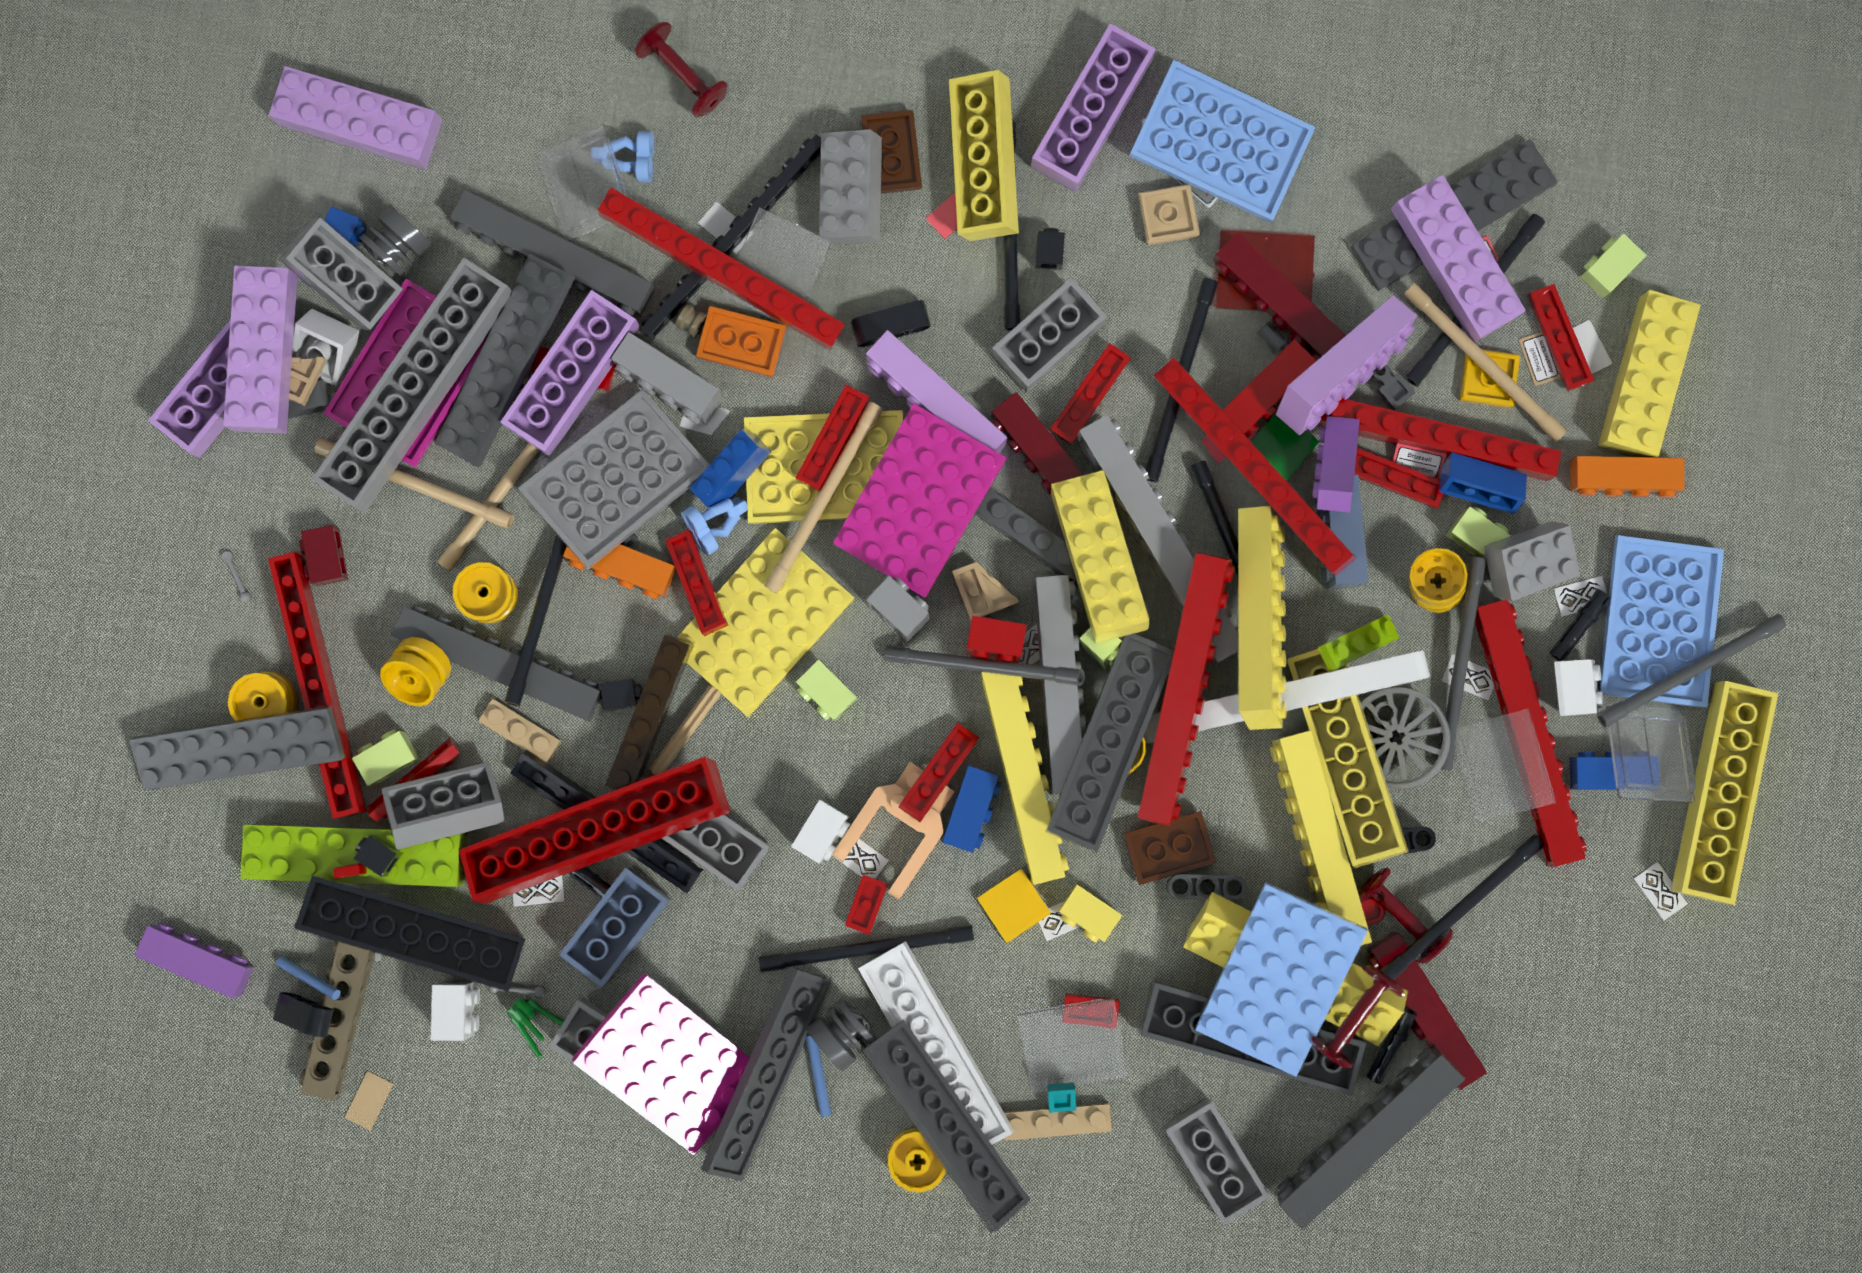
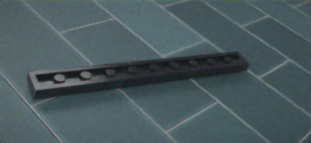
[640,134,821,342]

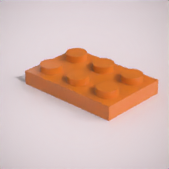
[696,306,787,378]

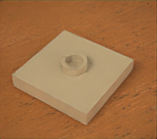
[1138,184,1200,246]

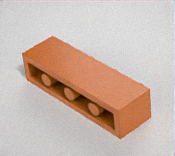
[1570,456,1684,498]
[563,545,676,600]

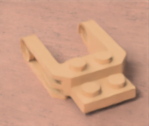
[832,762,955,900]

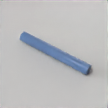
[276,956,341,1000]
[806,1035,832,1117]

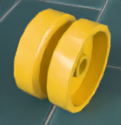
[453,562,518,624]
[380,637,452,707]
[228,671,298,721]
[888,1126,947,1193]

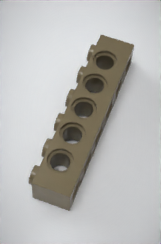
[299,941,375,1101]

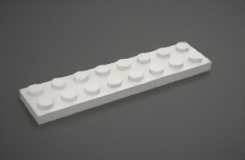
[858,941,1014,1145]

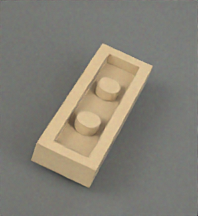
[478,698,561,764]

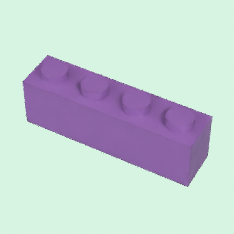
[1312,416,1360,513]
[134,922,255,999]

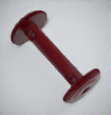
[635,22,727,117]
[1357,868,1453,964]
[1311,965,1404,1068]

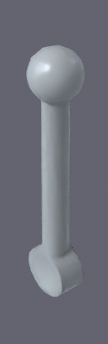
[221,551,251,602]
[488,986,545,997]

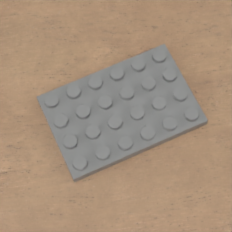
[518,389,710,570]

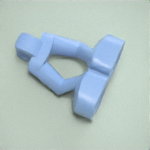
[591,131,654,183]
[681,497,747,556]

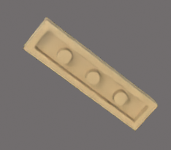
[1004,1103,1112,1141]

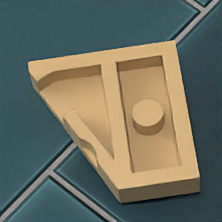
[289,357,327,406]
[952,562,1019,621]

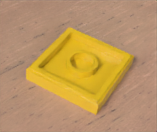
[1459,350,1520,408]
[977,868,1051,943]

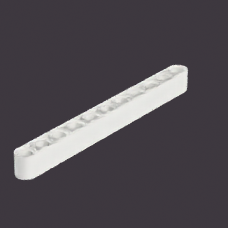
[1143,650,1430,744]

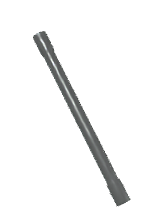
[1437,556,1486,771]
[1597,614,1786,728]
[884,646,1084,686]

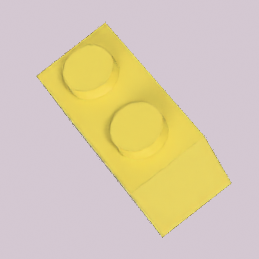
[1058,884,1122,943]

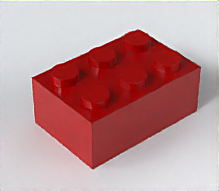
[966,616,1027,663]

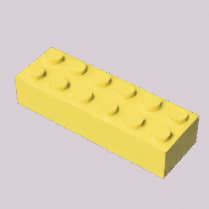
[949,70,1019,241]
[1598,290,1701,458]
[1051,470,1149,643]

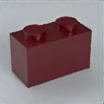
[299,525,349,586]

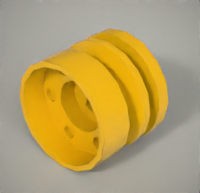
[1409,548,1468,613]

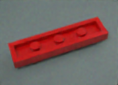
[1527,284,1595,392]
[1049,343,1131,445]
[795,385,870,491]
[1354,448,1444,509]
[665,529,729,636]
[898,722,979,823]
[368,737,459,822]

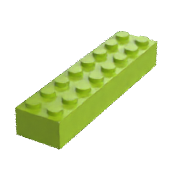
[240,825,467,887]

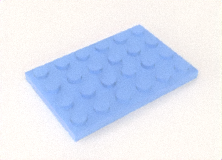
[1129,60,1315,223]
[1598,535,1724,708]
[1195,882,1368,1076]

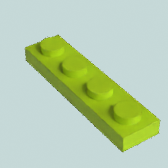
[1318,614,1400,672]

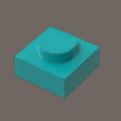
[1047,1082,1076,1113]

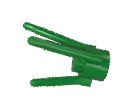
[507,997,564,1058]

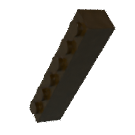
[605,634,694,790]

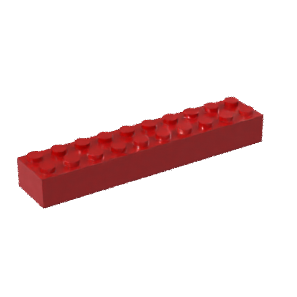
[459,756,731,904]

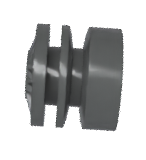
[359,205,431,276]
[807,998,877,1072]

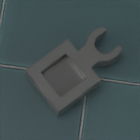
[1371,364,1416,410]

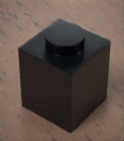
[1035,228,1065,270]
[600,679,642,711]
[354,835,403,877]

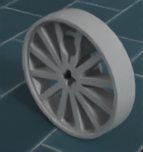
[1361,687,1451,790]

